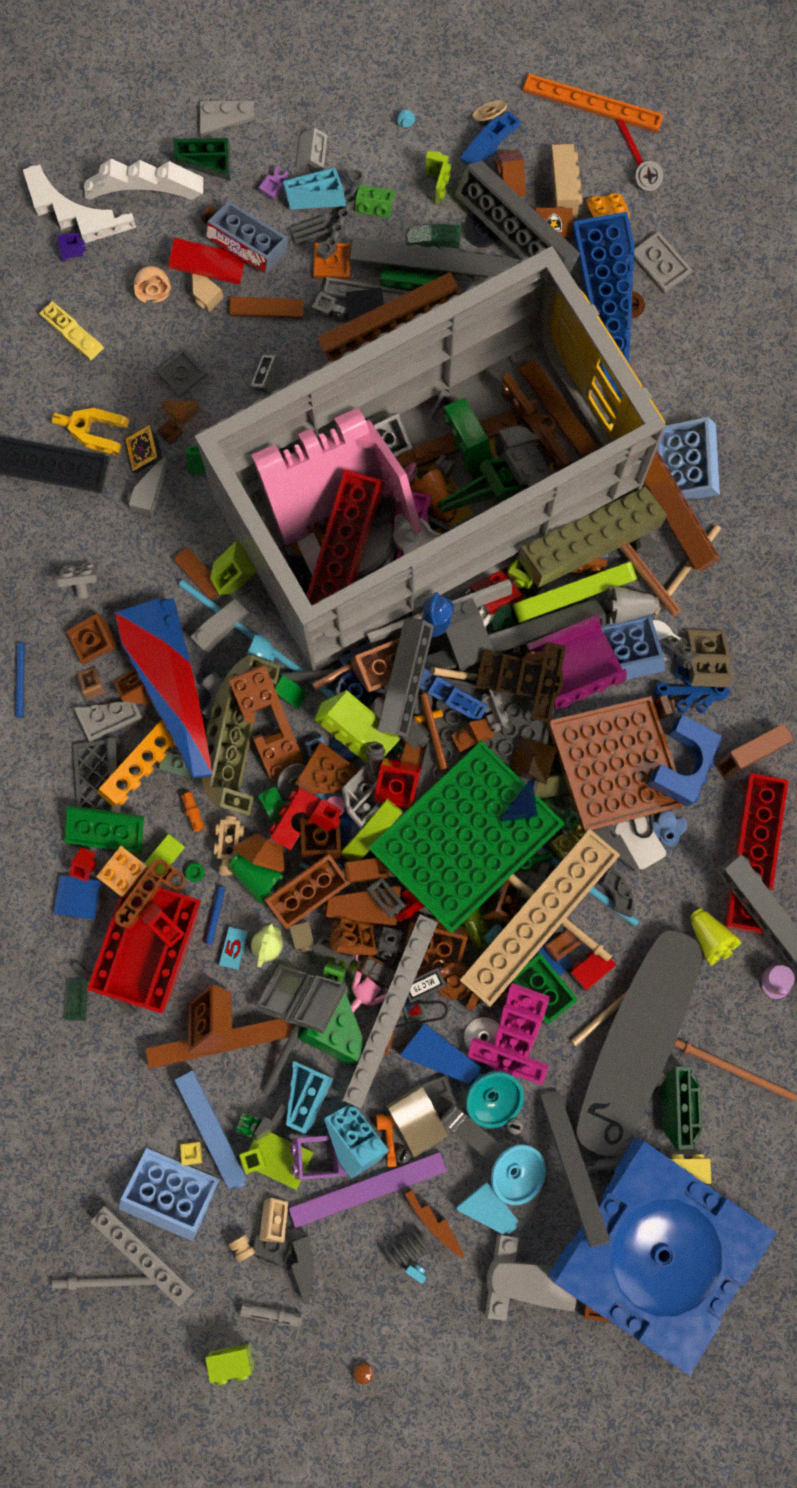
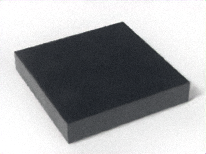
[346,287,384,321]

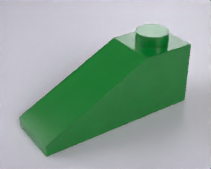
[258,787,300,849]

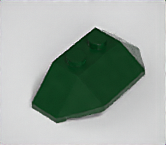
[660,1067,702,1150]

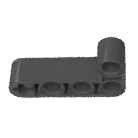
[440,1104,506,1165]

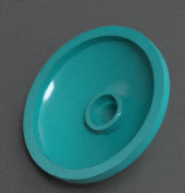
[466,1071,524,1128]

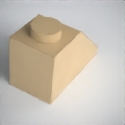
[192,274,224,312]

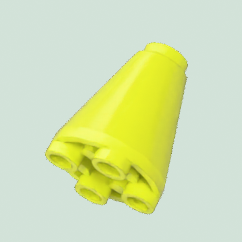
[690,908,742,966]

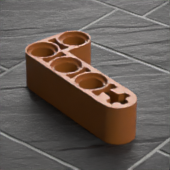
[115,860,186,928]

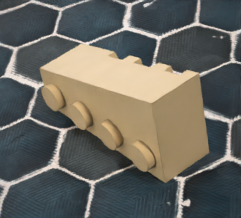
[551,144,582,224]

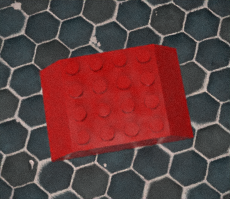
[87,880,201,1014]

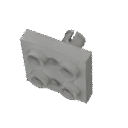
[57,562,100,599]

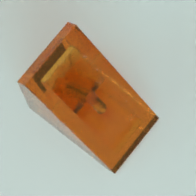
[161,400,200,428]

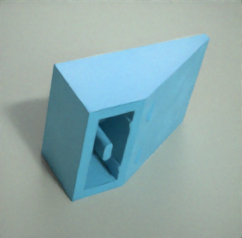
[324,1104,389,1179]

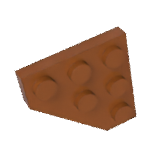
[295,742,359,794]

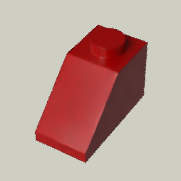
[139,901,185,948]

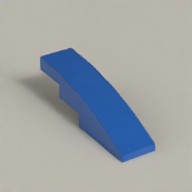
[420,668,488,721]

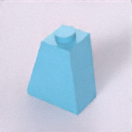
[456,1181,518,1234]

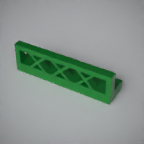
[380,269,455,291]

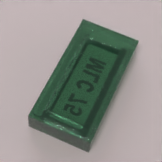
[66,981,89,1021]

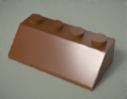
[264,853,350,929]

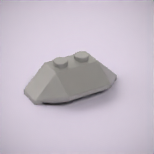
[342,764,383,827]

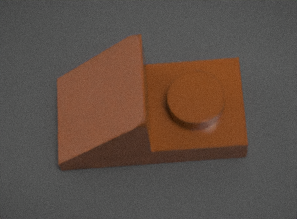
[451,719,494,753]

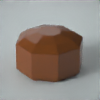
[353,1362,374,1385]

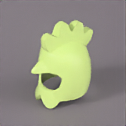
[251,923,283,968]

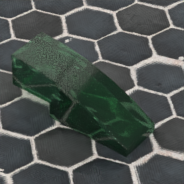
[406,224,462,249]

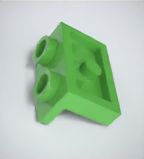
[355,185,395,218]

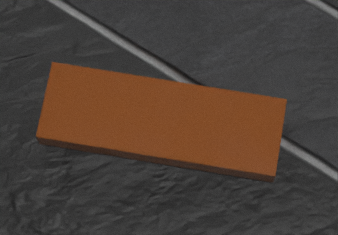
[173,547,219,600]

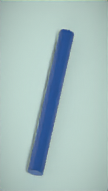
[16,643,25,718]

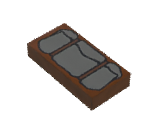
[357,955,396,988]

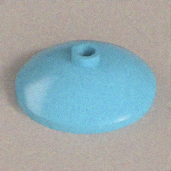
[491,1144,546,1205]

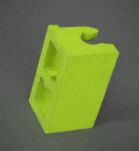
[144,834,185,875]

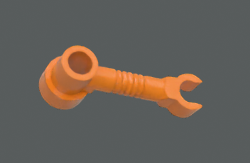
[376,1114,396,1167]

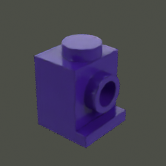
[57,233,86,262]

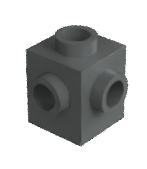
[375,927,404,961]

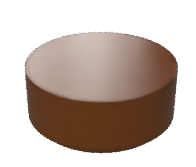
[464,991,479,1011]

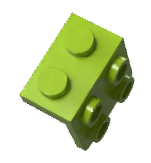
[426,151,451,205]

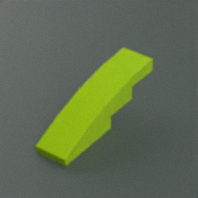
[341,799,402,862]

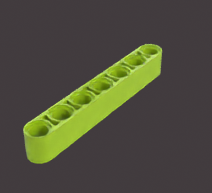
[512,562,637,623]

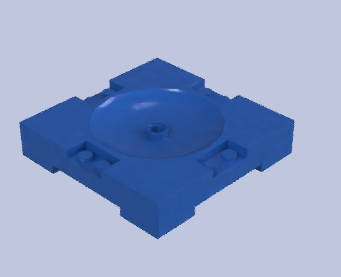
[547,1137,776,1375]

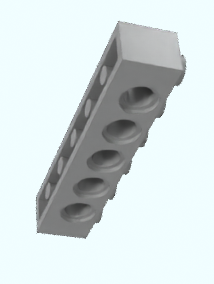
[91,1205,196,1307]

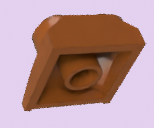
[66,613,116,665]

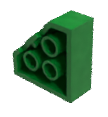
[443,397,492,480]
[298,993,365,1065]

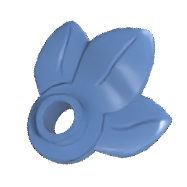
[648,810,687,847]

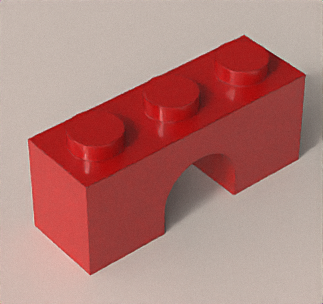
[269,786,321,850]

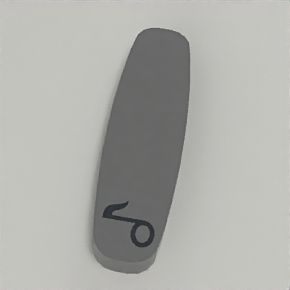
[576,931,702,1156]

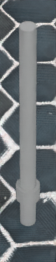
[52,1277,156,1290]

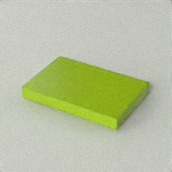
[242,1132,314,1190]

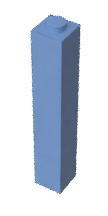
[175,1070,248,1190]

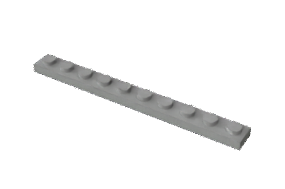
[343,915,438,1108]

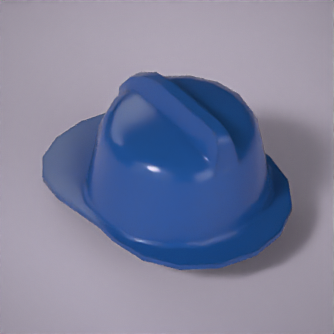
[422,592,454,637]

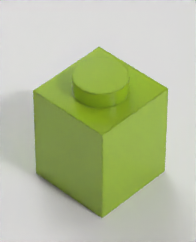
[239,1147,267,1174]

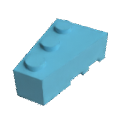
[286,1061,333,1134]

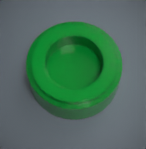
[185,863,205,883]

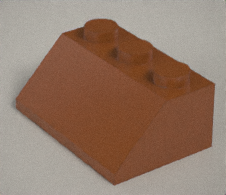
[188,984,233,1054]

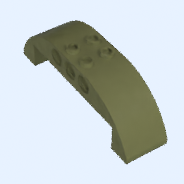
[201,655,280,816]

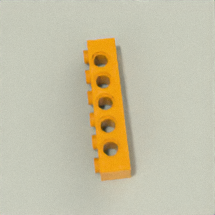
[97,719,175,808]

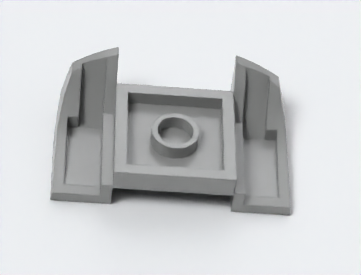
[498,426,558,487]

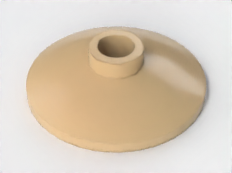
[473,100,507,122]

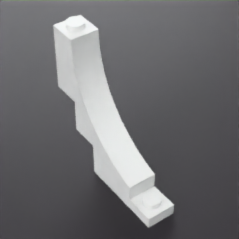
[23,165,136,243]

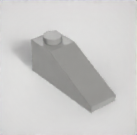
[127,457,168,516]
[191,599,249,652]

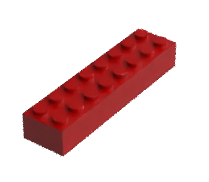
[306,469,385,606]
[724,773,789,935]

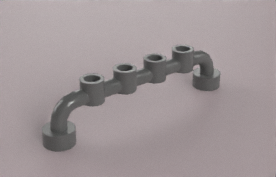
[317,169,363,259]

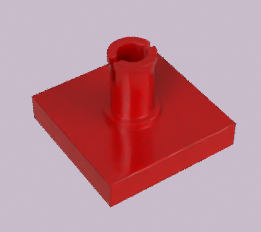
[470,570,522,615]

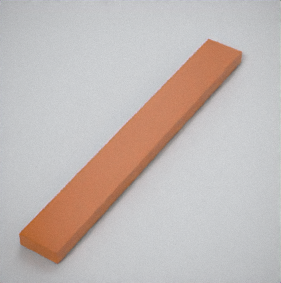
[523,73,664,133]

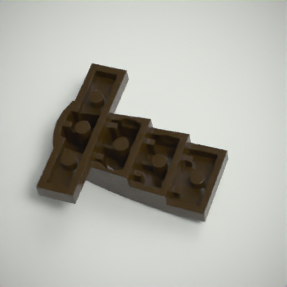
[475,642,566,723]

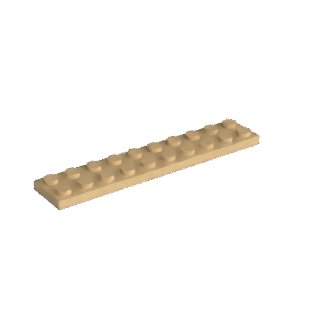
[460,829,620,1006]

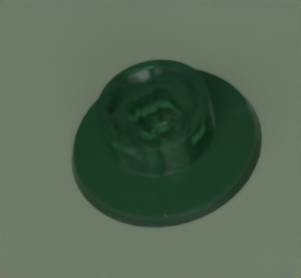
[493,604,521,632]

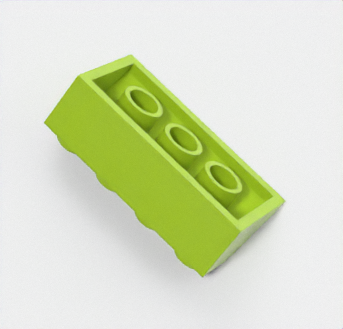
[315,690,401,764]

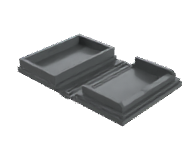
[255,964,348,1034]

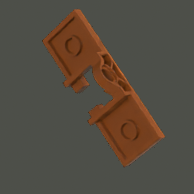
[501,373,571,471]
[228,664,306,782]

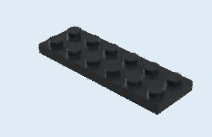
[0,436,110,493]

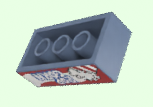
[206,201,288,274]

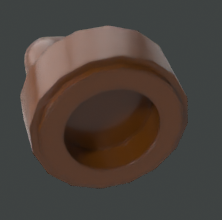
[201,205,218,224]

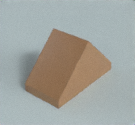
[78,666,106,700]

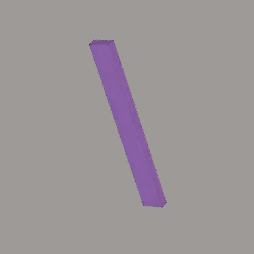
[289,1152,447,1228]

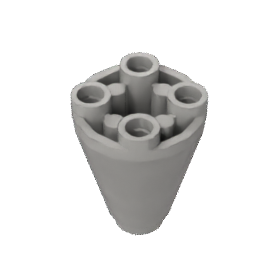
[605,586,659,625]

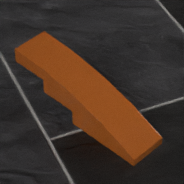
[405,1189,465,1258]

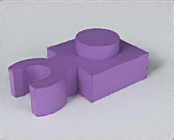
[258,166,288,200]

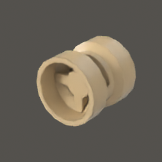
[228,1234,256,1263]

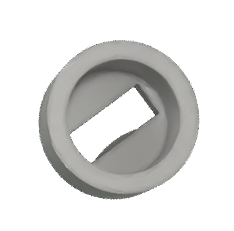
[507,1118,523,1135]

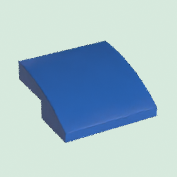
[53,875,101,920]

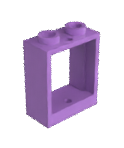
[290,1135,347,1180]

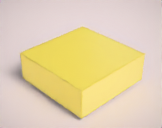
[180,1142,202,1166]

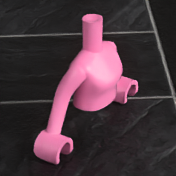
[350,955,387,1012]

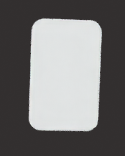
[615,817,666,869]

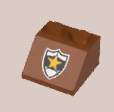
[536,208,573,243]

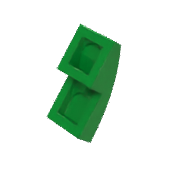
[273,674,307,710]

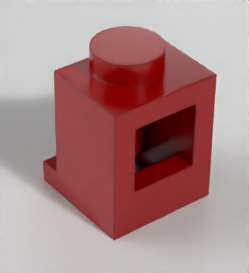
[308,799,342,832]
[69,847,96,882]

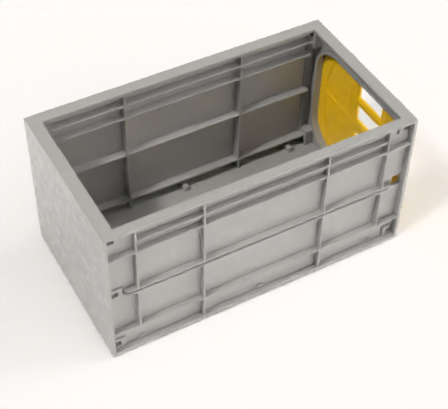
[195,246,666,671]

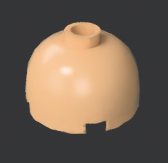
[134,266,171,303]

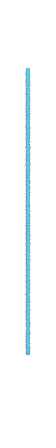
[178,579,639,927]

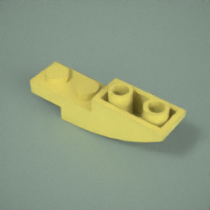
[39,301,104,360]

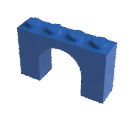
[647,714,722,807]

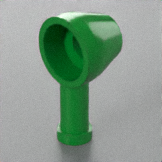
[519,851,553,872]

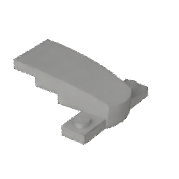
[485,1234,576,1321]

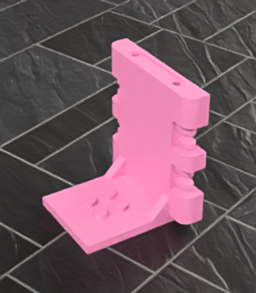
[251,408,422,547]

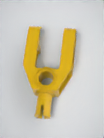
[52,408,130,455]

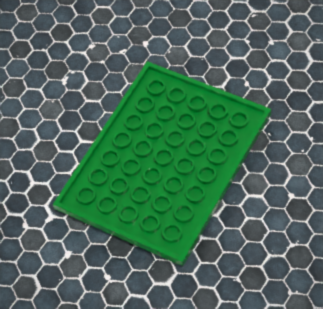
[368,740,565,934]

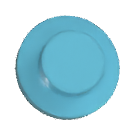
[397,110,415,127]

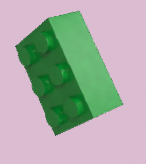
[511,953,578,1026]

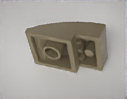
[687,630,732,687]
[385,1085,448,1157]

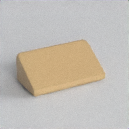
[259,1198,289,1243]

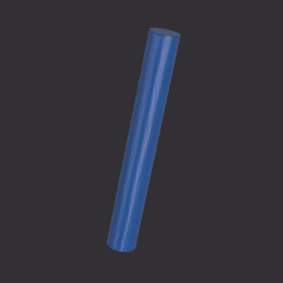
[205,886,226,945]

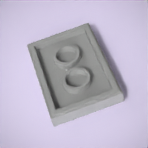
[634,231,693,293]

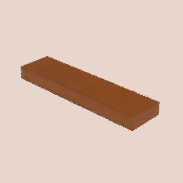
[230,297,304,319]

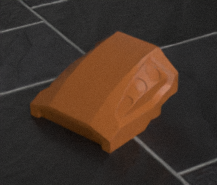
[329,918,378,955]

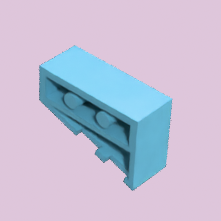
[283,168,346,209]

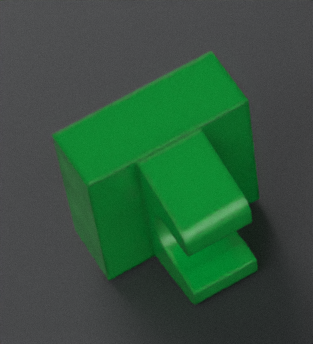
[236,1112,262,1138]

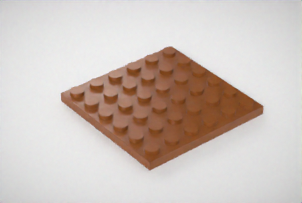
[547,696,685,833]

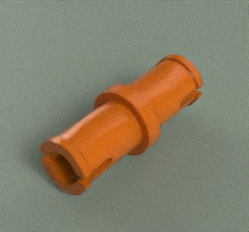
[181,792,205,832]

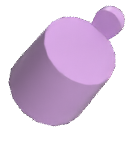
[761,965,795,999]

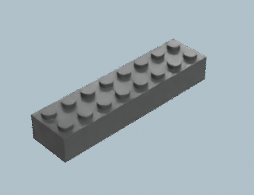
[455,161,580,273]

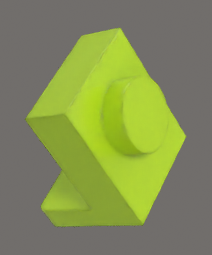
[507,557,532,589]

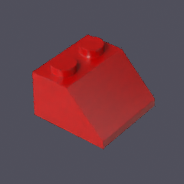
[374,758,422,809]

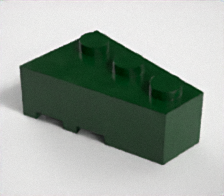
[174,138,231,181]

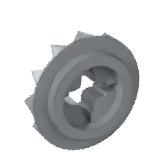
[634,161,663,191]

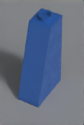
[400,1023,481,1084]

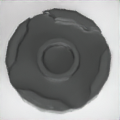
[253,1229,294,1267]

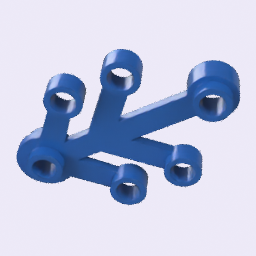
[654,666,730,713]

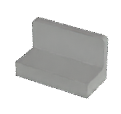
[296,127,328,169]

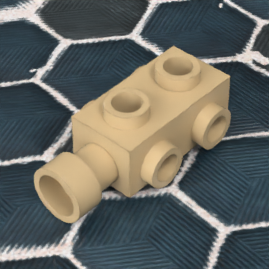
[214,816,244,876]

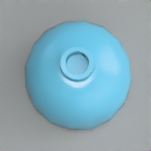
[245,632,275,663]

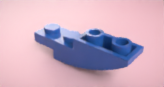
[460,111,521,165]

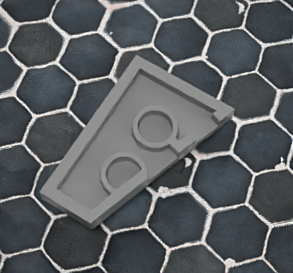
[200,101,254,137]
[74,701,143,742]

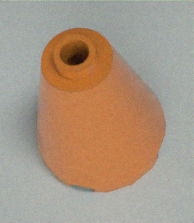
[410,467,456,522]

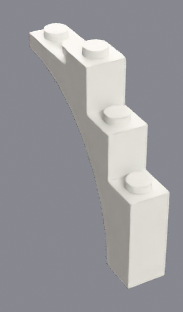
[84,159,203,200]

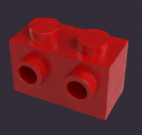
[569,950,616,991]

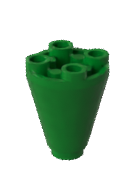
[227,853,284,904]

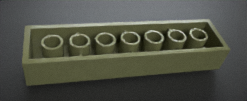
[518,487,667,588]

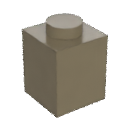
[290,922,315,953]

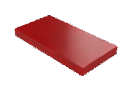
[168,238,245,285]

